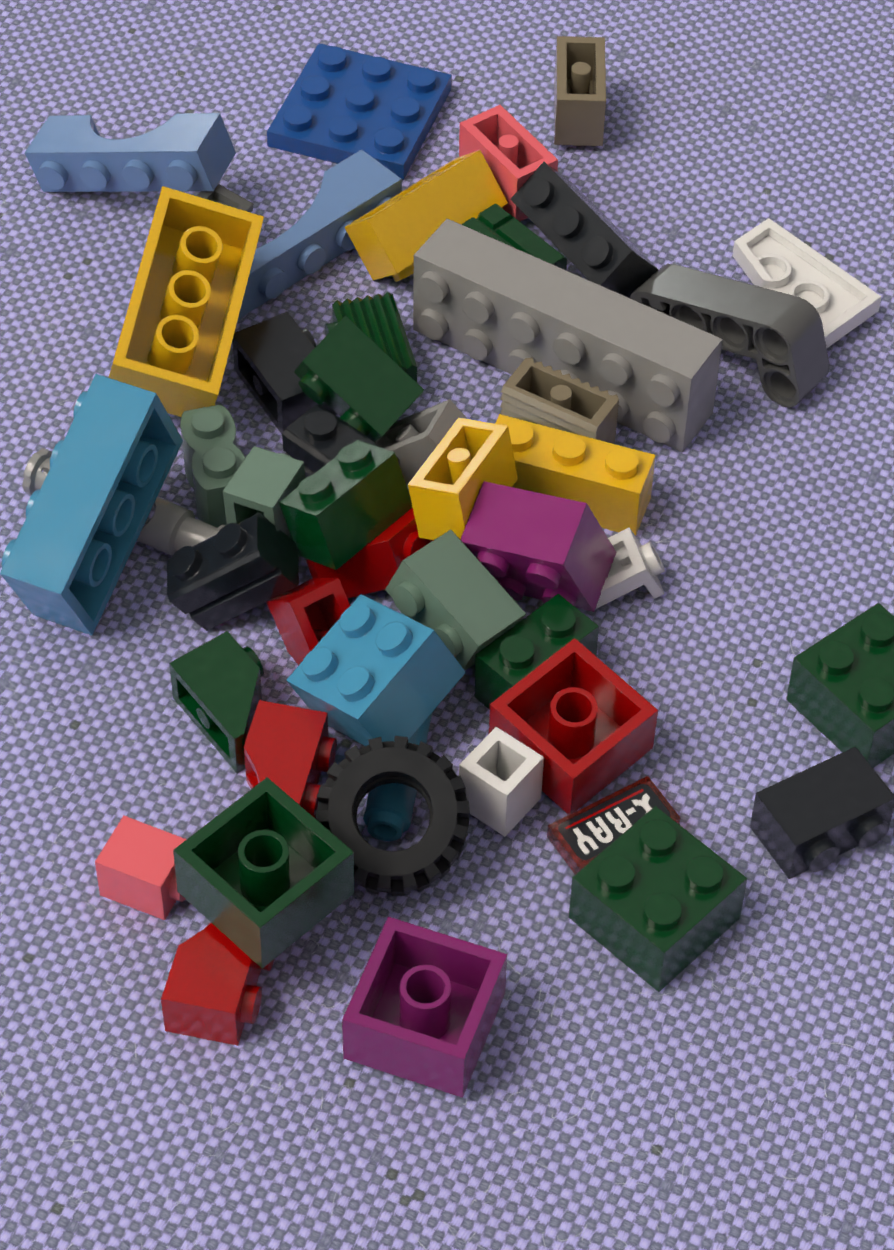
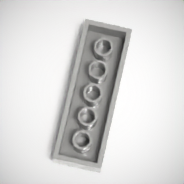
[413,219,723,452]

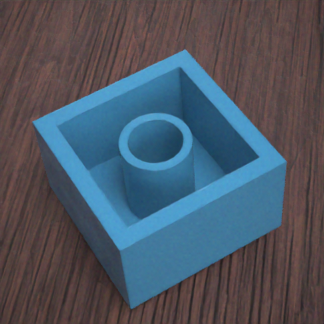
[286,594,466,746]

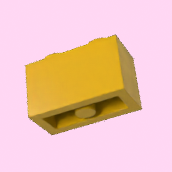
[408,417,518,540]

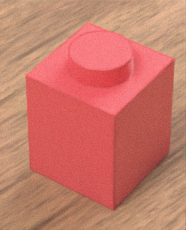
[95,815,187,920]

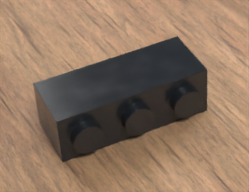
[511,162,659,298]

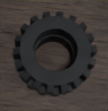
[315,736,470,896]

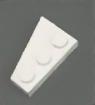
[732,218,882,348]

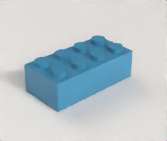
[0,374,183,636]

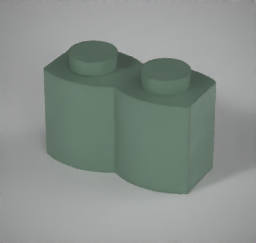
[180,404,245,528]

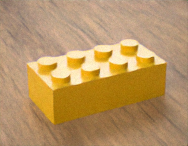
[108,186,264,417]

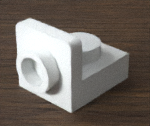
[596,527,665,609]

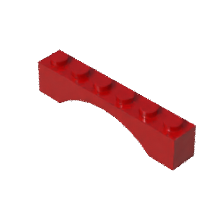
[161,700,337,1046]

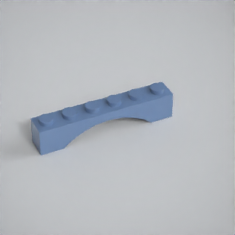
[130,149,402,322]

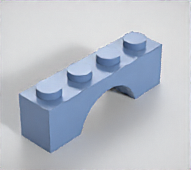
[25,113,236,192]

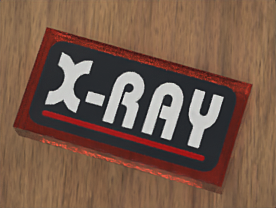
[547,776,681,875]

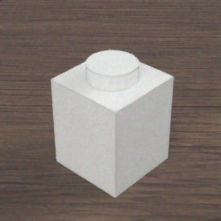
[459,727,544,837]

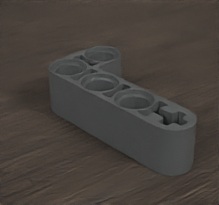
[630,264,829,408]

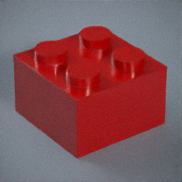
[489,638,658,816]

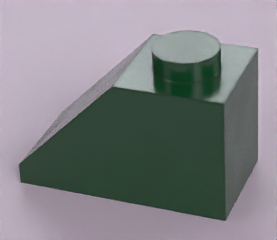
[169,631,264,773]

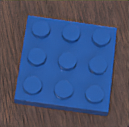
[267,43,452,180]

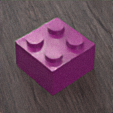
[461,481,617,612]
[342,916,507,1098]

